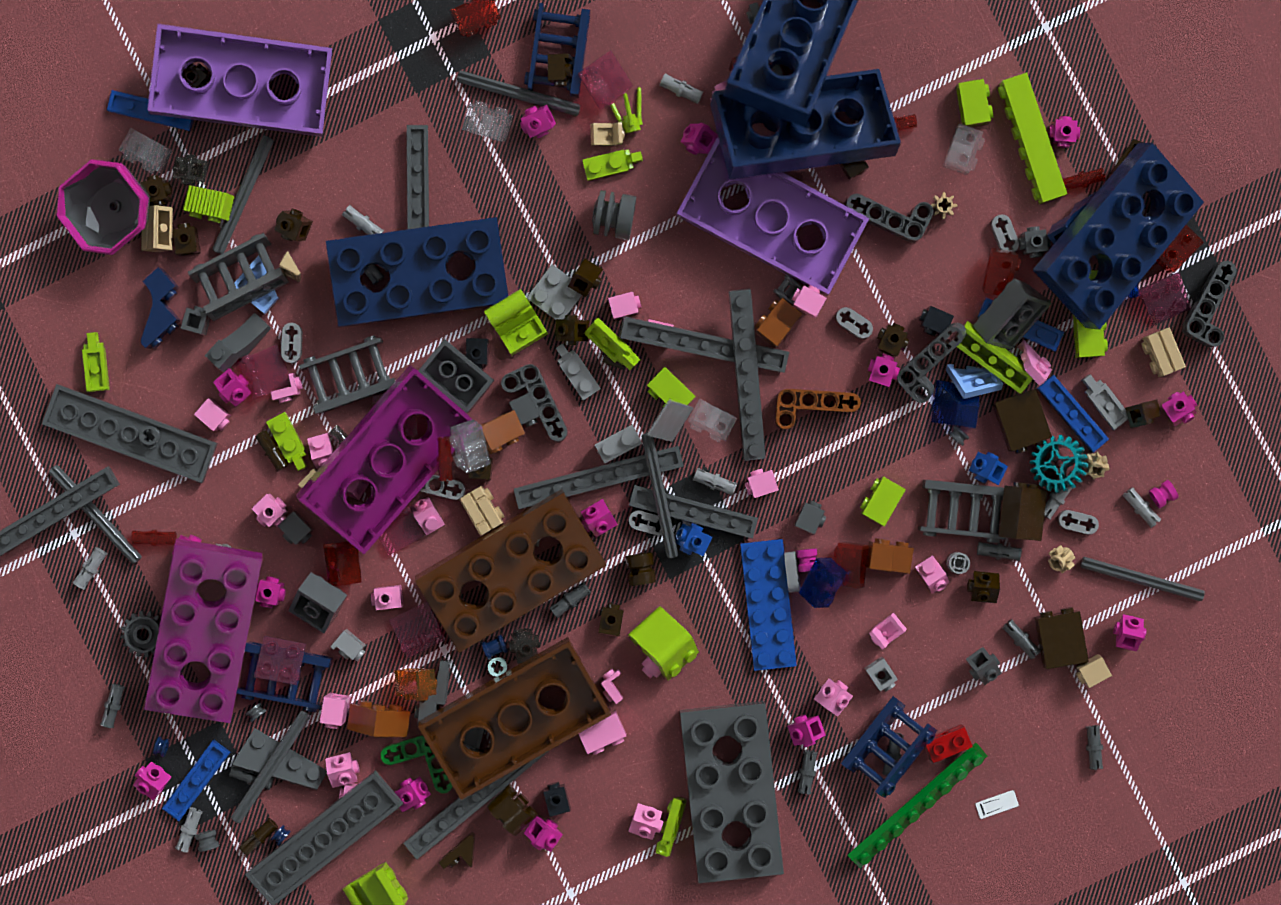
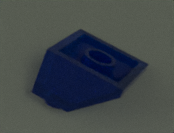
[931,380,979,429]

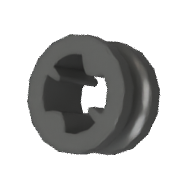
[139,426,160,445]
[948,426,969,446]
[245,702,267,722]

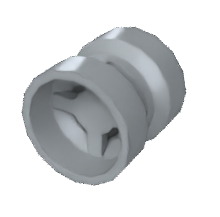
[946,552,970,574]

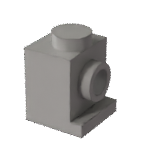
[331,629,366,662]
[864,656,898,692]

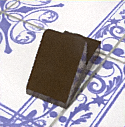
[439,831,475,869]

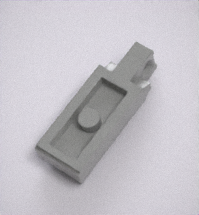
[556,344,601,401]
[1082,374,1128,430]

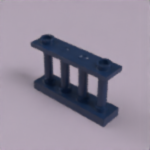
[524,3,591,98]
[236,641,333,712]
[841,696,938,798]

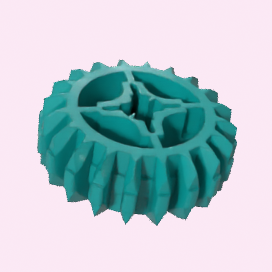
[1030,435,1088,493]

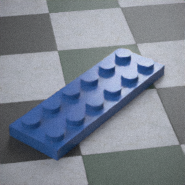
[740,539,797,671]

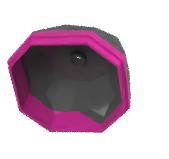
[57,159,150,255]

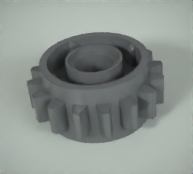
[120,610,161,657]

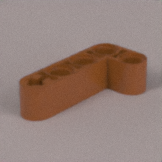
[775,389,861,430]

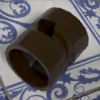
[625,552,656,586]

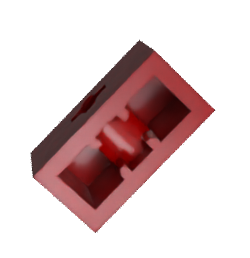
[925,724,973,763]

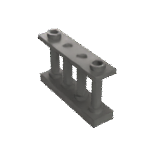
[188,233,289,321]
[299,335,396,414]
[918,480,1006,543]

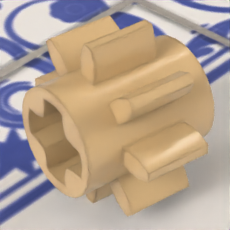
[931,192,957,220]
[1082,452,1109,479]
[1048,545,1075,573]

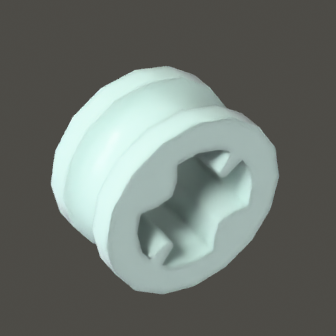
[488,657,507,677]

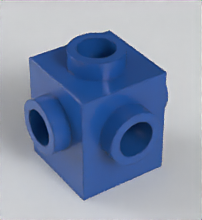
[968,452,1008,485]
[675,523,712,556]

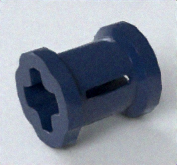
[481,635,508,660]

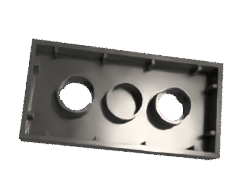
[680,701,784,883]

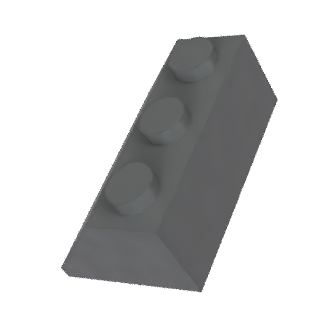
[973,279,1052,350]
[418,339,494,413]

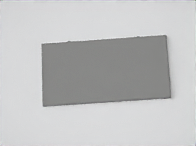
[647,400,694,442]

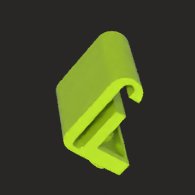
[484,289,548,356]
[628,606,699,680]
[343,862,408,905]

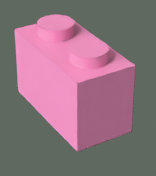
[320,693,351,729]
[578,711,626,755]

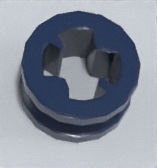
[153,736,170,758]
[271,825,291,846]

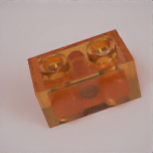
[394,668,437,701]

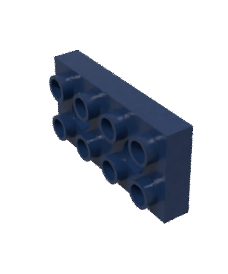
[724,0,859,128]
[710,69,901,180]
[1033,143,1204,330]
[326,217,508,328]

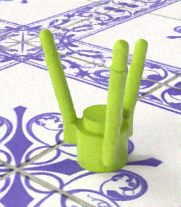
[604,87,643,134]

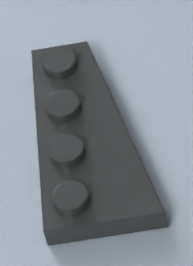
[232,728,327,791]

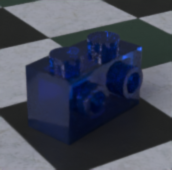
[799,558,847,608]

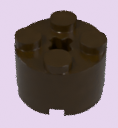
[487,784,538,836]

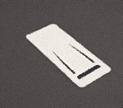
[975,790,1019,819]

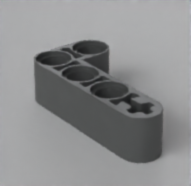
[845,194,933,243]
[1182,261,1236,347]
[897,322,966,403]
[501,364,568,441]

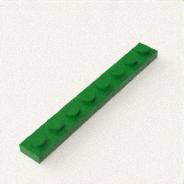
[848,742,987,868]

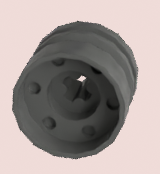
[592,190,637,240]

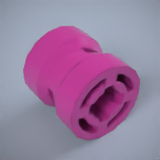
[1149,480,1179,509]
[796,548,819,572]

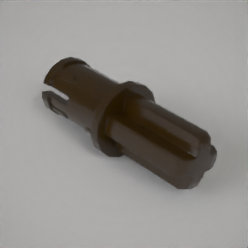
[256,430,289,472]
[239,818,278,855]

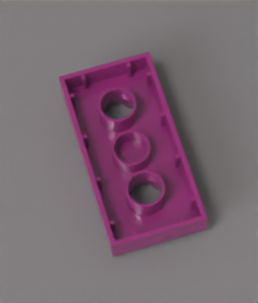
[296,365,478,554]
[144,538,262,723]

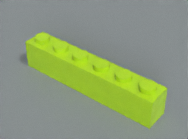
[998,73,1067,205]

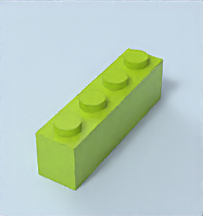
[1073,270,1108,358]
[956,321,1033,394]

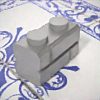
[595,425,642,463]

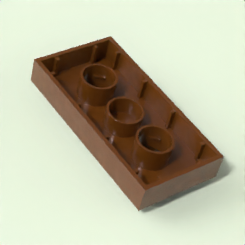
[415,489,607,653]
[418,637,611,800]

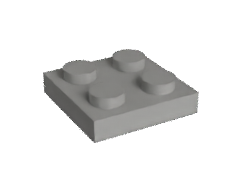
[527,264,582,320]

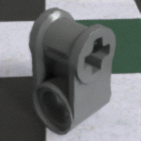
[773,275,803,312]

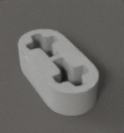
[991,214,1019,254]
[836,307,873,339]
[281,323,303,363]
[629,510,662,535]
[1057,510,1099,534]
[784,551,800,593]

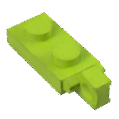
[583,149,643,181]
[585,318,640,370]
[82,332,110,392]
[266,412,307,471]
[656,797,687,857]

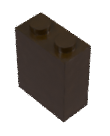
[992,389,1052,454]
[999,482,1047,541]
[1034,607,1089,669]

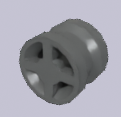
[194,829,220,852]

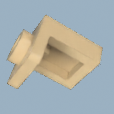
[590,122,625,146]

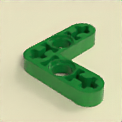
[381,735,453,793]

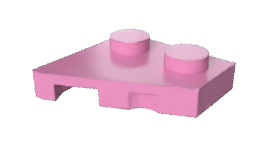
[1018,340,1052,386]

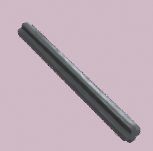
[457,71,580,116]
[213,136,274,254]
[641,433,678,558]
[49,465,142,564]
[1080,557,1205,601]
[231,711,310,824]

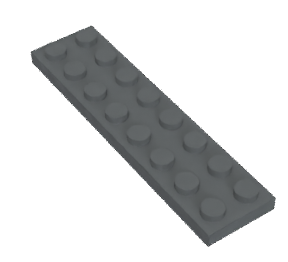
[42,384,218,483]
[245,770,403,905]

